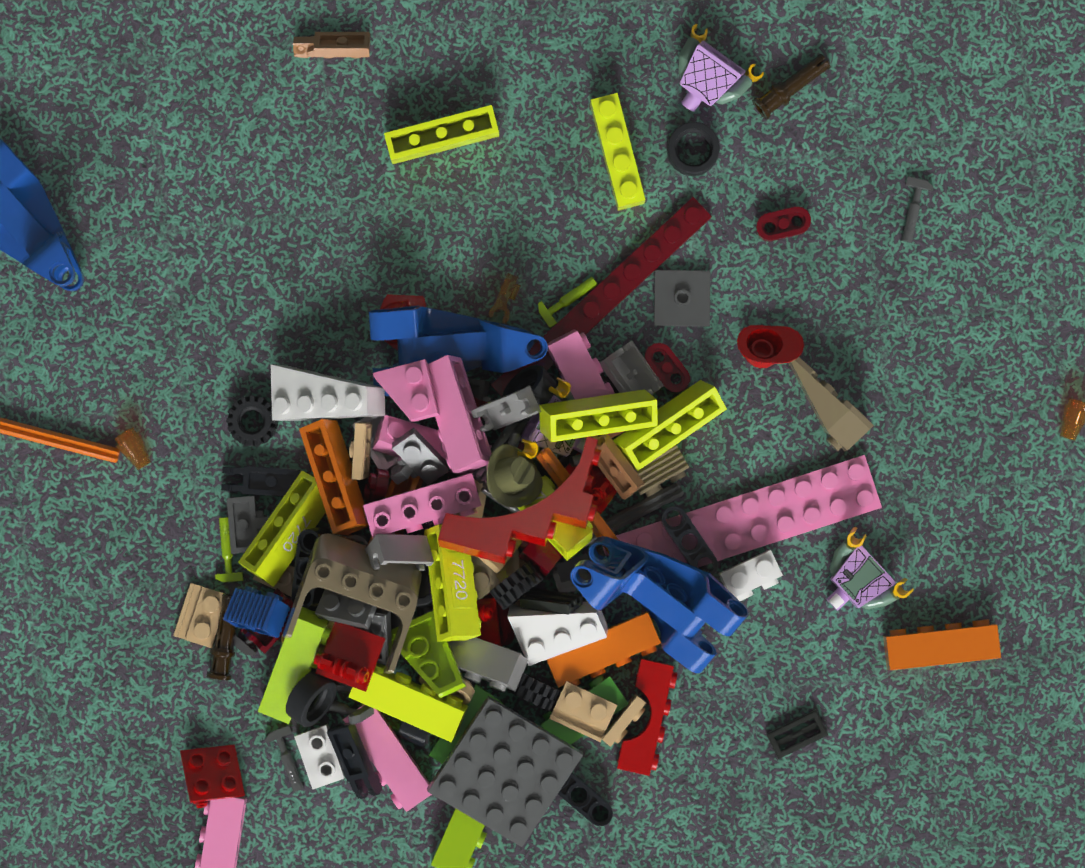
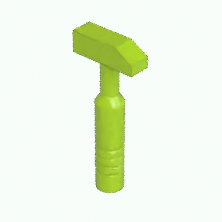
[538,276,598,328]
[215,517,244,582]

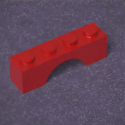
[616,658,678,776]

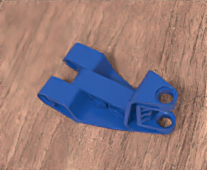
[0,139,84,291]
[369,305,548,396]
[570,536,748,673]

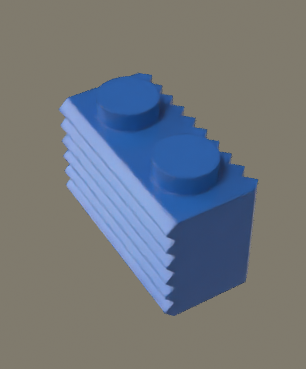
[223,586,290,638]

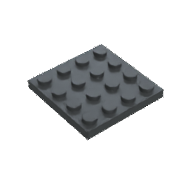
[427,696,583,847]

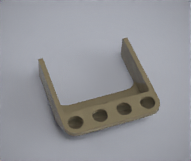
[282,533,422,674]

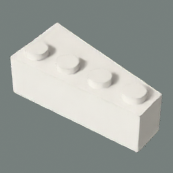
[271,365,385,421]

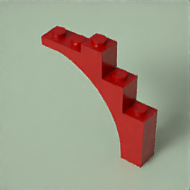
[438,437,602,564]

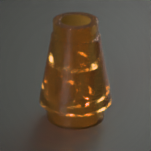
[1060,398,1085,441]
[114,427,151,470]

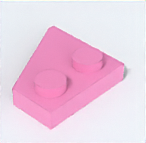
[373,359,439,422]

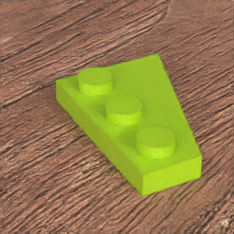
[391,611,466,698]

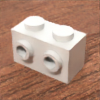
[718,550,783,601]
[294,724,345,789]

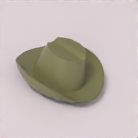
[486,444,543,507]

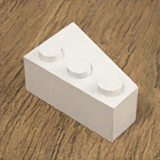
[507,602,608,666]

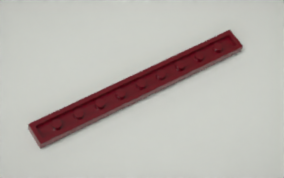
[491,197,712,397]

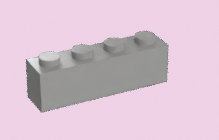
[448,637,528,692]

